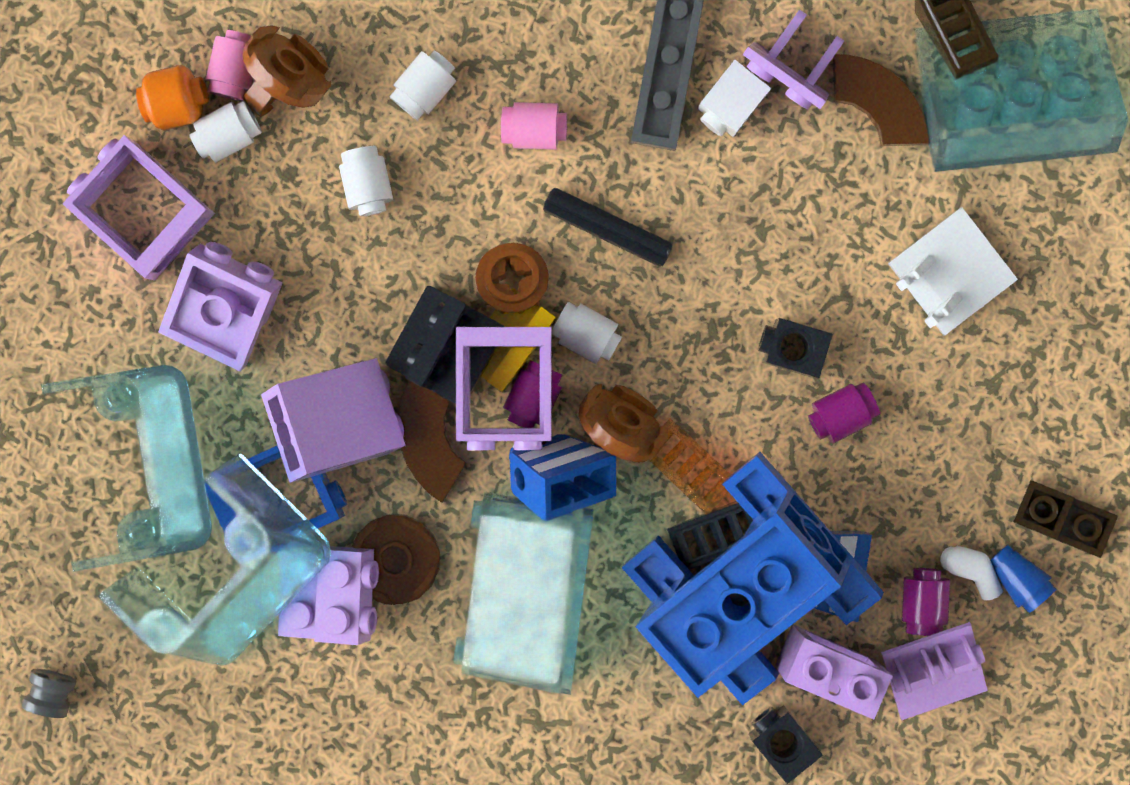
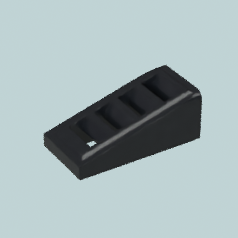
[666,501,753,569]

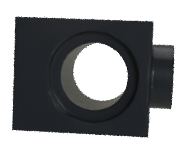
[758,318,833,379]
[748,705,823,784]

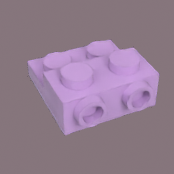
[158,242,282,372]
[278,544,379,645]

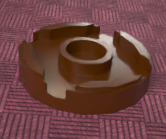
[351,514,440,605]

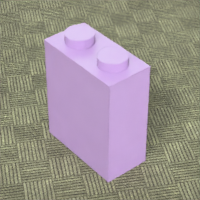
[261,358,406,483]

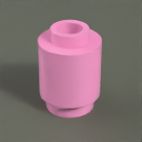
[205,30,253,101]
[501,102,567,150]

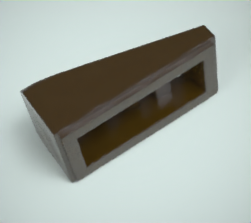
[915,0,999,79]

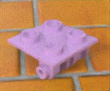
[881,622,988,720]

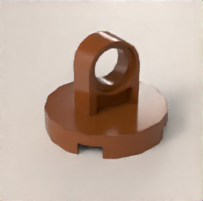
[243,25,331,117]
[578,384,668,463]

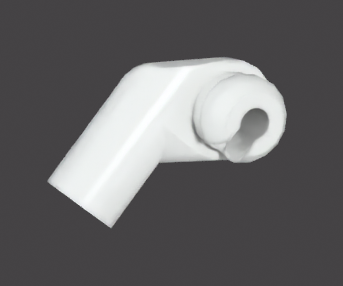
[940,546,1003,600]

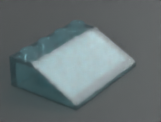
[915,9,1128,172]

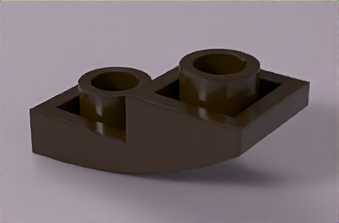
[1013,480,1118,558]

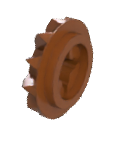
[475,243,549,314]

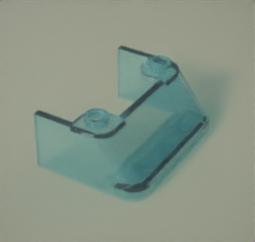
[41,365,212,572]
[98,453,331,666]

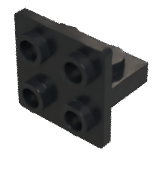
[385,286,505,404]

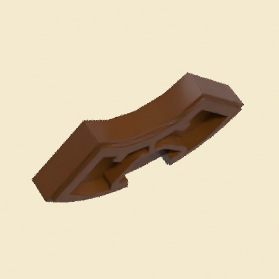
[833,54,929,146]
[398,380,466,503]

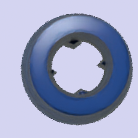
[990,544,1056,613]

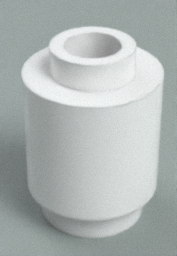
[390,50,456,121]
[190,101,262,163]
[339,146,393,216]
[552,302,622,364]

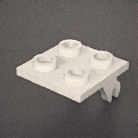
[888,207,1018,336]

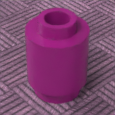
[503,360,563,428]
[808,382,880,444]
[902,568,950,636]

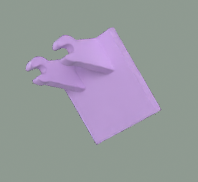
[743,10,844,110]

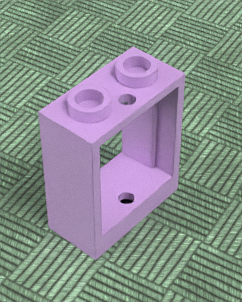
[63,135,215,281]
[456,327,552,450]
[775,625,893,720]

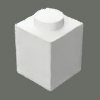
[698,60,771,137]

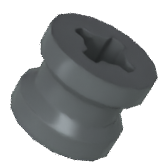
[21,669,77,718]

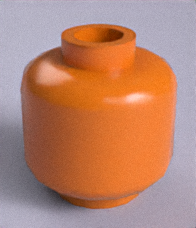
[136,65,209,130]

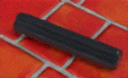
[543,188,672,267]

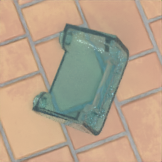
[454,491,594,695]

